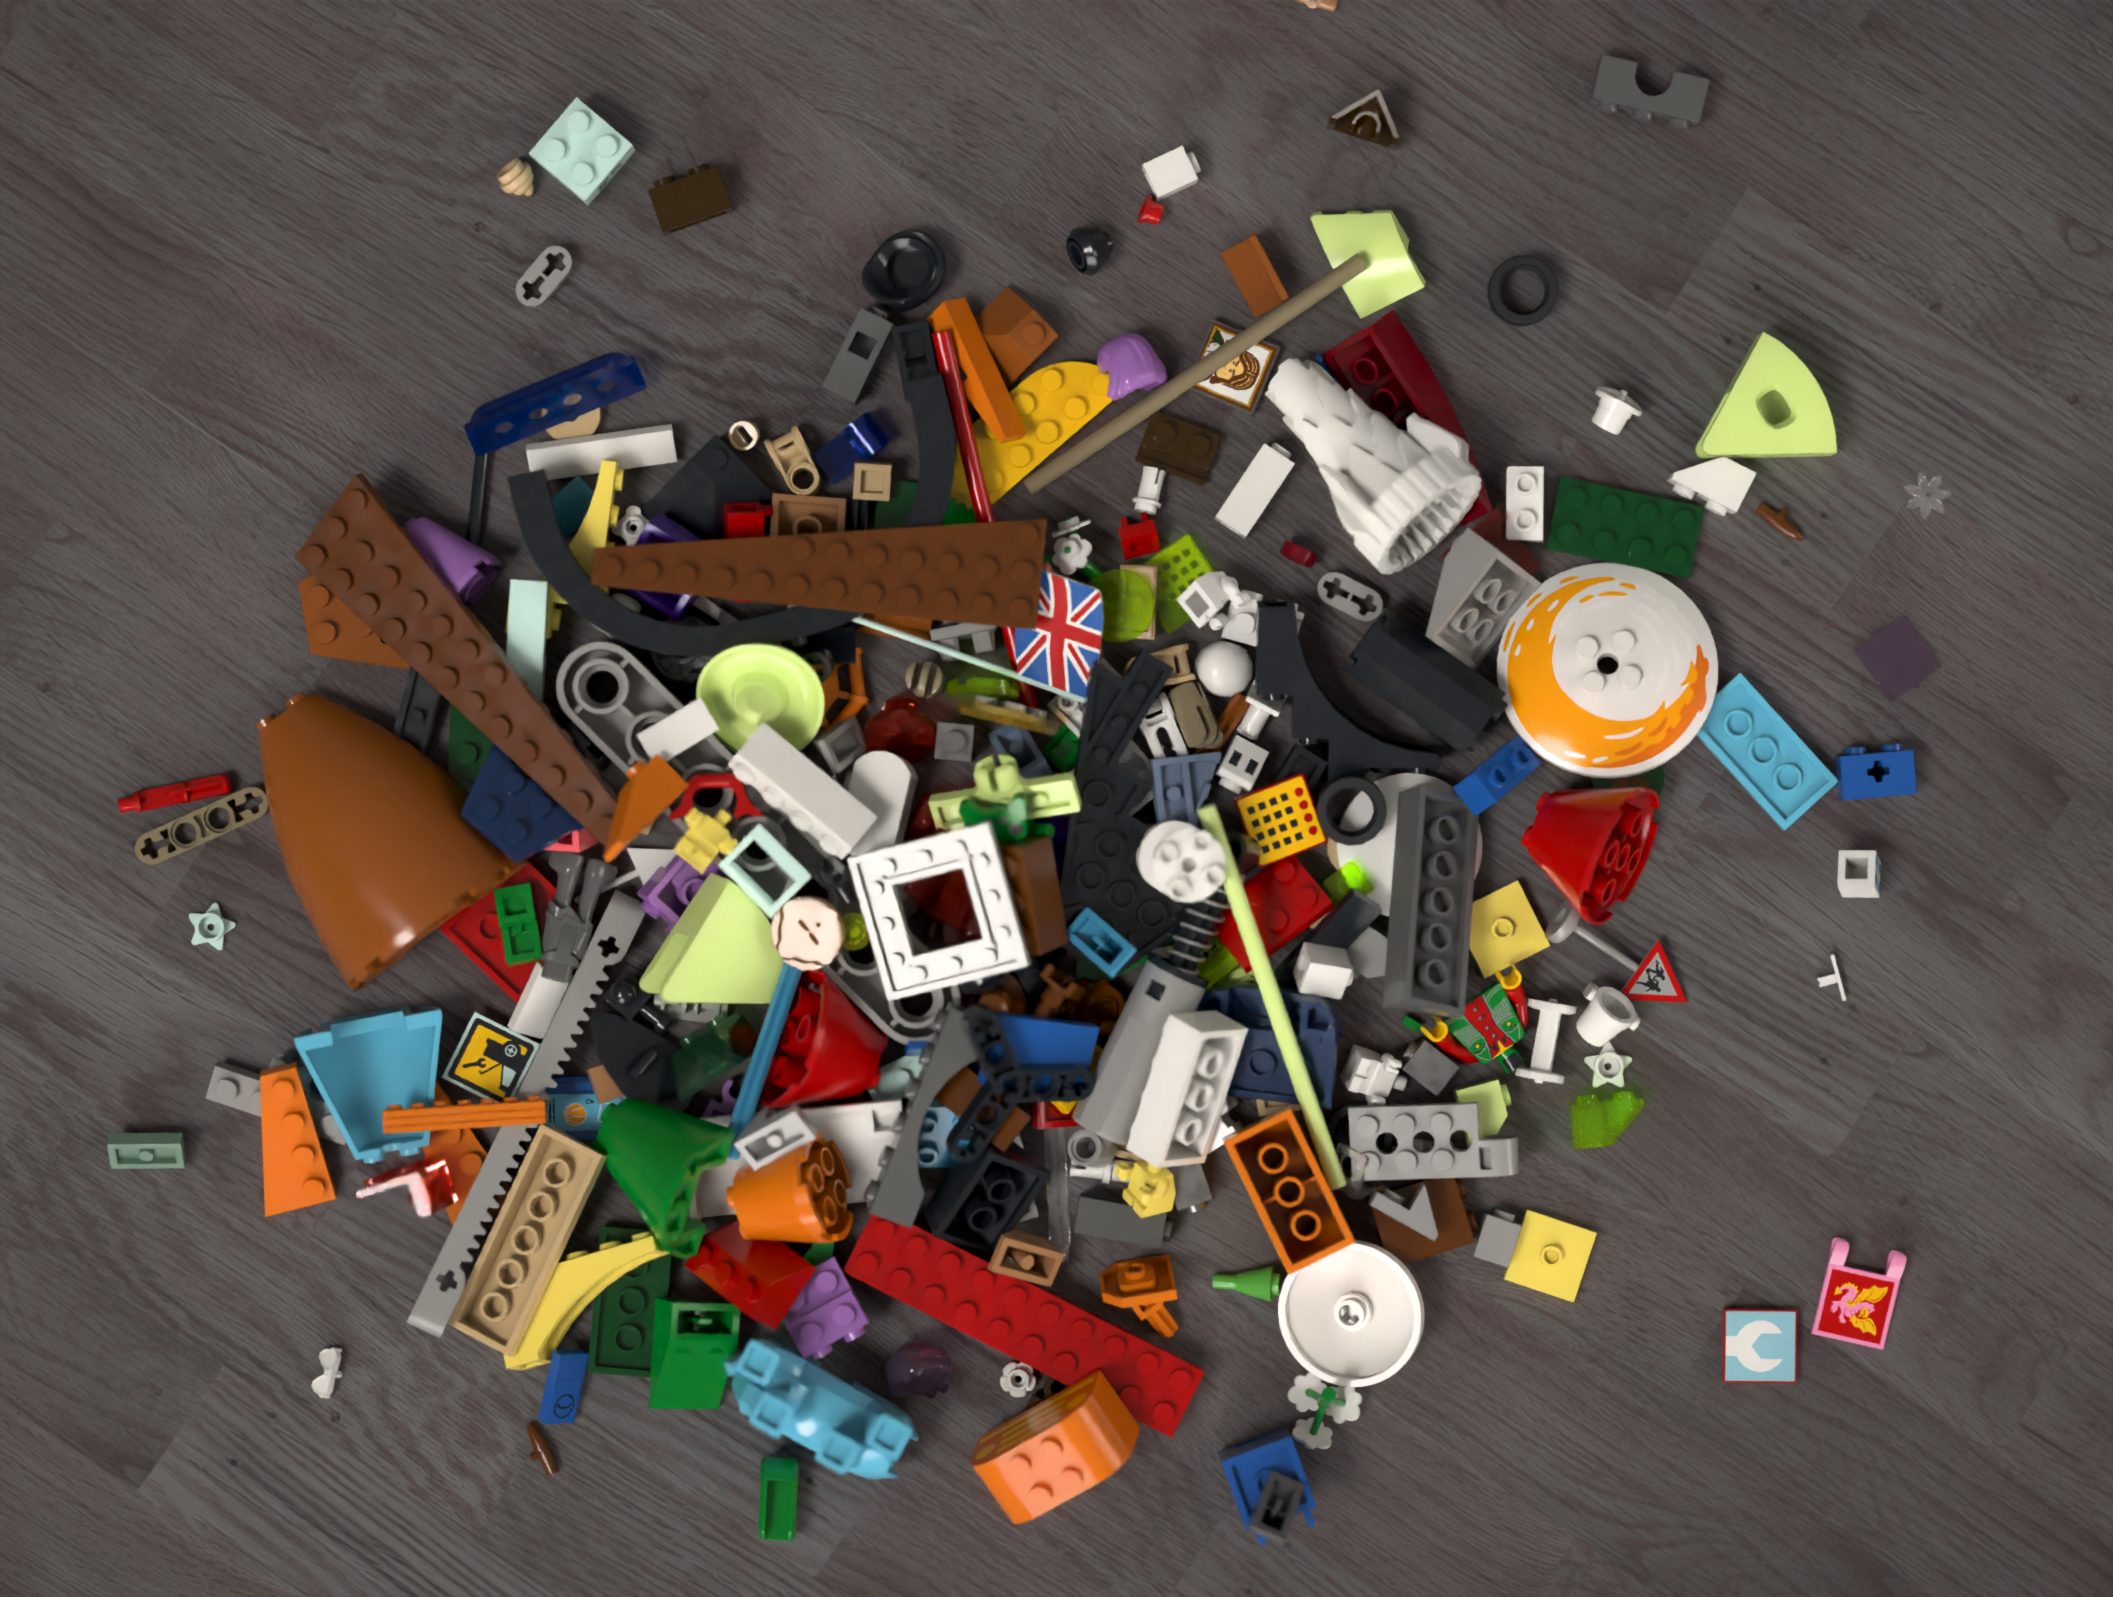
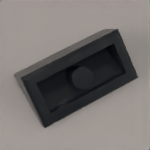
[782,627,857,665]

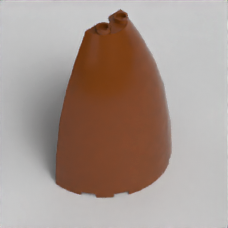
[256,691,529,993]

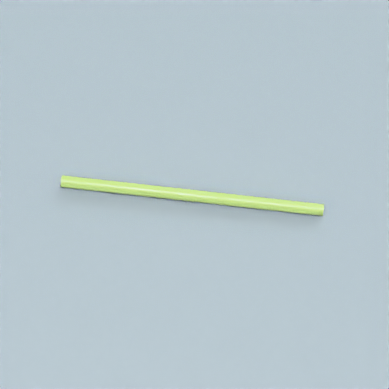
[1197,804,1346,1190]

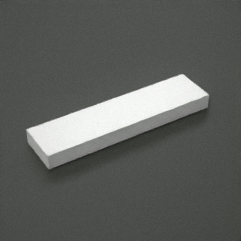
[526,424,677,480]

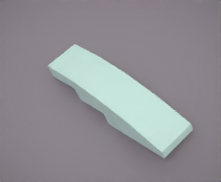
[506,579,549,702]

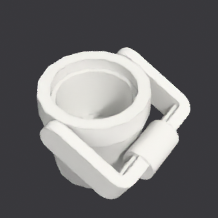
[1576,982,1641,1047]

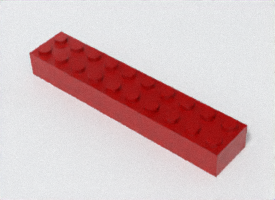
[842,1214,1205,1438]

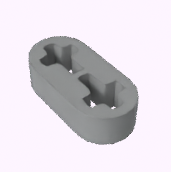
[515,246,573,308]
[1316,572,1383,622]

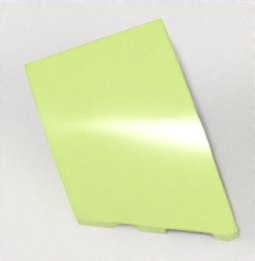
[1310,210,1426,319]

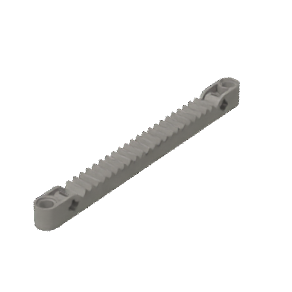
[406,890,646,1338]

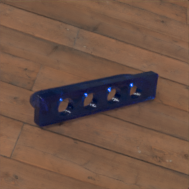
[464,352,647,456]

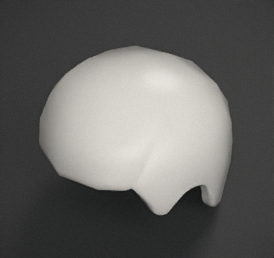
[1194,641,1253,697]

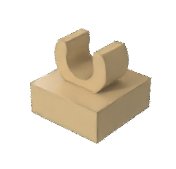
[853,460,892,501]

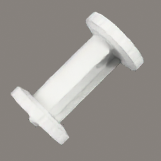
[1515,998,1577,1084]

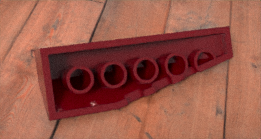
[1322,309,1493,526]

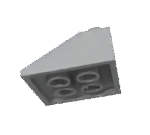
[1426,528,1542,671]

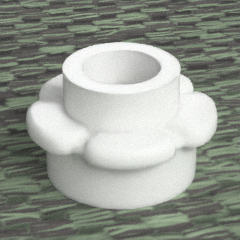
[1000,1362,1036,1398]

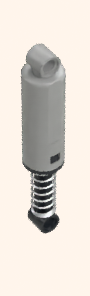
[1068,831,1261,1168]

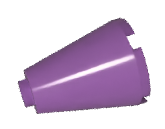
[403,516,502,604]

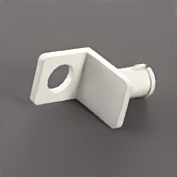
[1237,679,1288,740]

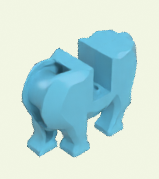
[723,1336,919,1479]

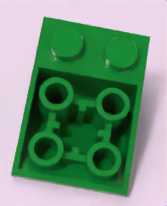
[648,1298,740,1409]

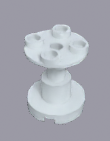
[1136,819,1226,902]

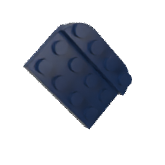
[1196,981,1341,1109]

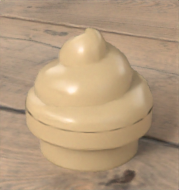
[496,158,533,196]

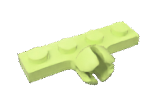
[928,753,1082,834]

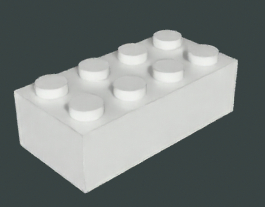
[1126,1010,1248,1168]

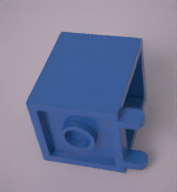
[1218,1426,1316,1545]

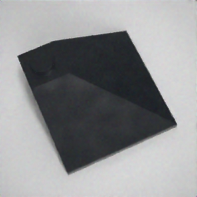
[641,435,772,541]

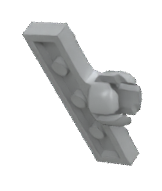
[206,1053,346,1145]

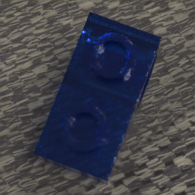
[812,411,892,486]

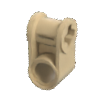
[763,425,821,496]
[1123,643,1196,686]

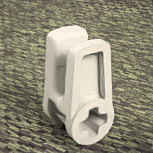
[1139,692,1189,759]

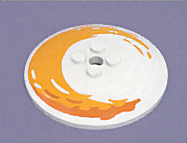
[1497,563,1718,778]

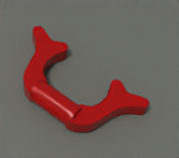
[669,773,762,820]

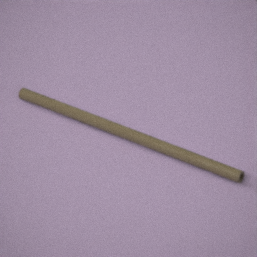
[1023,253,1368,495]

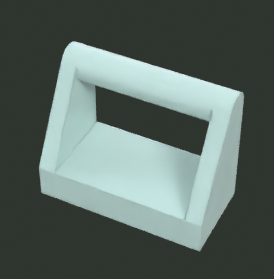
[718,823,812,918]

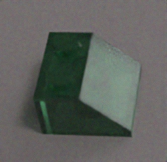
[671,1010,758,1102]

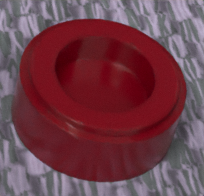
[1280,540,1318,568]

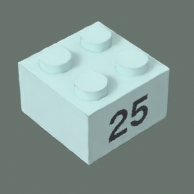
[529,97,636,206]

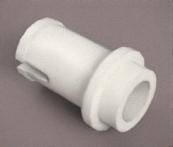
[1132,466,1166,515]

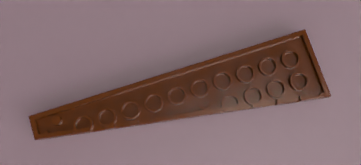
[591,519,1047,630]

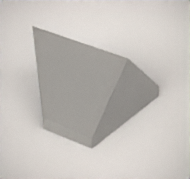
[807,715,870,788]

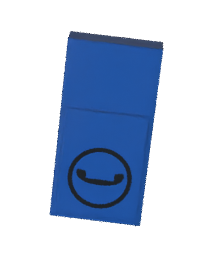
[538,1349,589,1424]

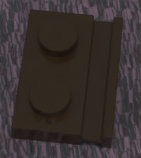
[1135,412,1222,486]

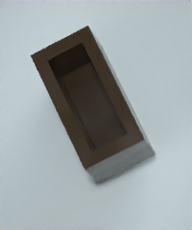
[648,163,733,236]

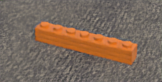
[382,1096,548,1134]

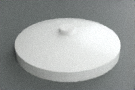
[1335,773,1483,917]
[1278,1240,1424,1387]

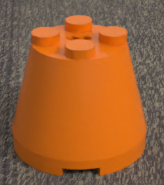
[726,1131,853,1243]

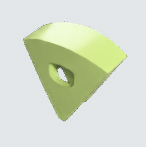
[1695,331,1837,459]
[639,873,784,1004]

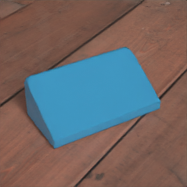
[553,476,594,539]

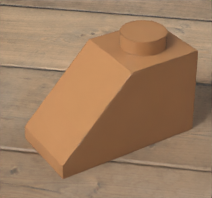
[988,1229,1065,1287]

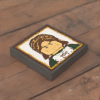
[1189,319,1281,416]

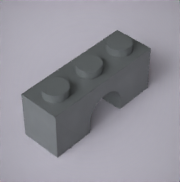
[1589,54,1710,130]

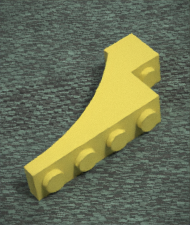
[505,459,624,639]
[503,1232,669,1371]

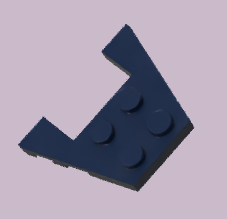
[461,743,585,864]

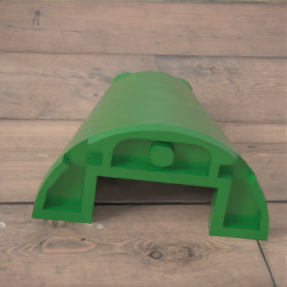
[592,1097,735,1258]

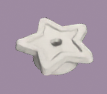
[1584,1042,1632,1088]

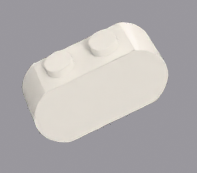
[844,751,918,856]

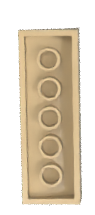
[448,1124,607,1357]

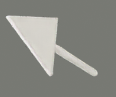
[574,848,677,904]

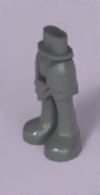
[541,851,618,984]

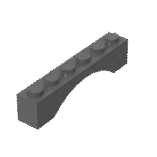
[864,1001,989,1228]

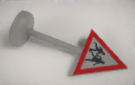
[1545,899,1688,1003]

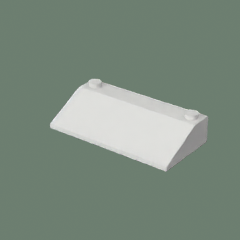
[689,1099,903,1220]

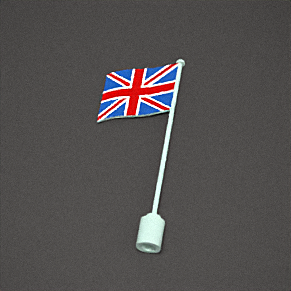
[787,569,1104,703]

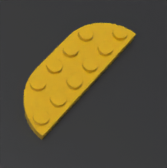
[950,362,1113,509]

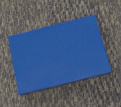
[977,1011,1100,1091]

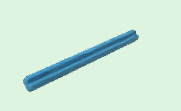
[727,961,803,1160]

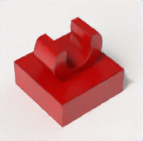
[1118,512,1160,560]

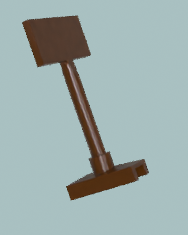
[934,964,1088,1153]

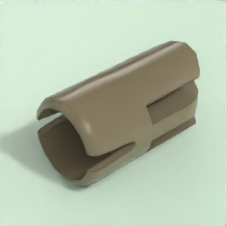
[905,660,946,700]
[1167,681,1223,749]

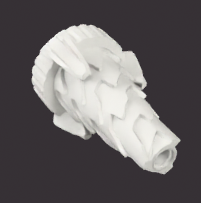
[1265,358,1481,575]

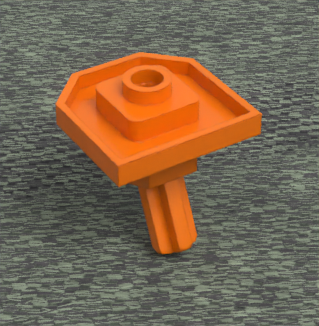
[1099,1254,1178,1338]

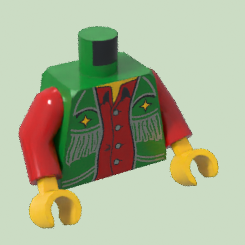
[1420,963,1528,1074]

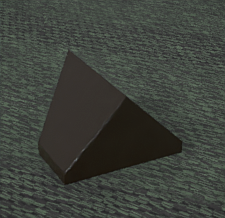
[1326,88,1400,150]

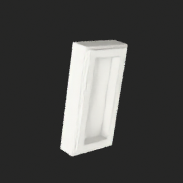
[637,697,720,762]
[507,961,573,1039]

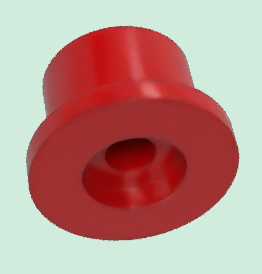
[1137,195,1164,226]

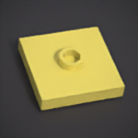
[1469,880,1550,978]
[1503,1209,1597,1303]

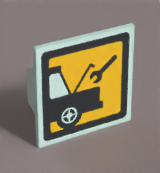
[442,1012,541,1103]

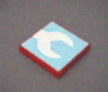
[1722,1308,1797,1383]

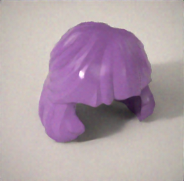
[1097,333,1168,401]

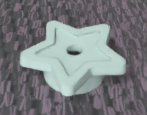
[188,903,236,950]

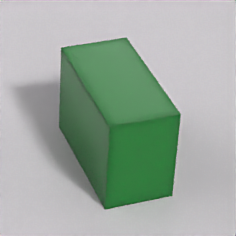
[1401,1015,1421,1032]

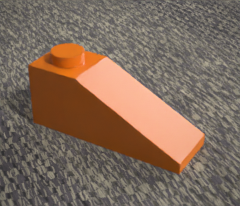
[604,754,689,862]

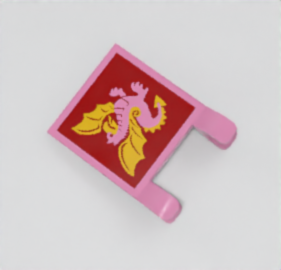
[1811,1237,1907,1350]

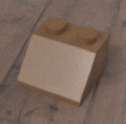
[769,493,846,536]

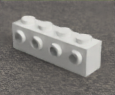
[728,722,878,860]

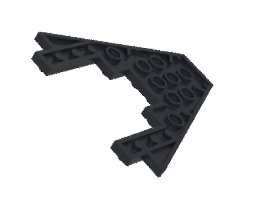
[1058,649,1338,978]

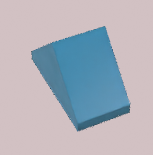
[1066,907,1137,978]

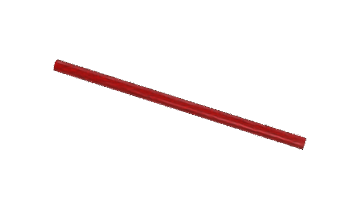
[932,329,1043,727]

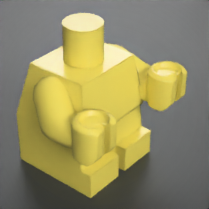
[673,808,738,874]
[1114,1159,1176,1218]

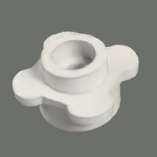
[612,506,649,546]

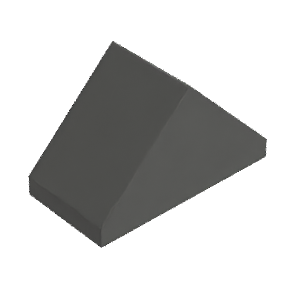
[1247,1470,1305,1545]

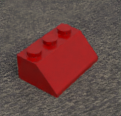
[684,1219,816,1330]

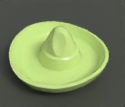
[696,642,825,753]

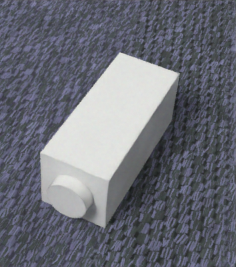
[1214,443,1295,539]

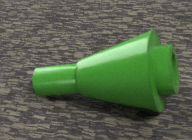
[1212,1266,1281,1303]

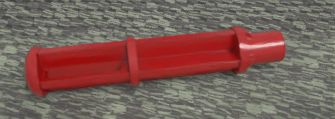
[118,773,232,813]

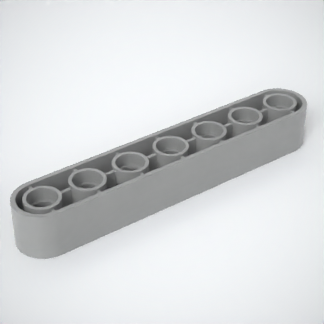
[556,642,961,1044]

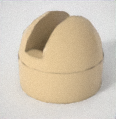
[728,420,760,451]

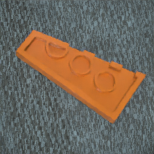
[260,1062,337,1217]
[422,1079,512,1226]

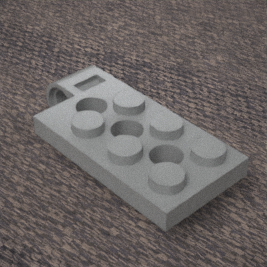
[1348,1102,1519,1181]

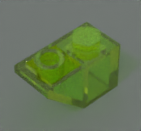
[1567,1091,1645,1149]

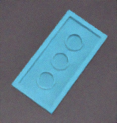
[1696,673,1839,831]

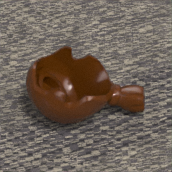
[1038,978,1126,1036]

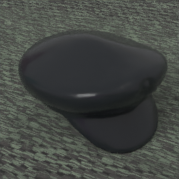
[862,230,947,312]

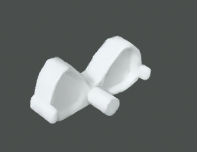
[311,1347,342,1399]

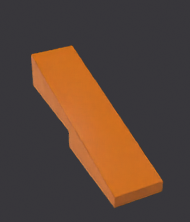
[926,297,1027,444]

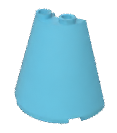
[294,1005,442,1163]

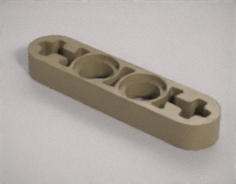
[135,787,269,865]

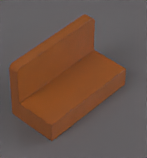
[1220,233,1289,319]

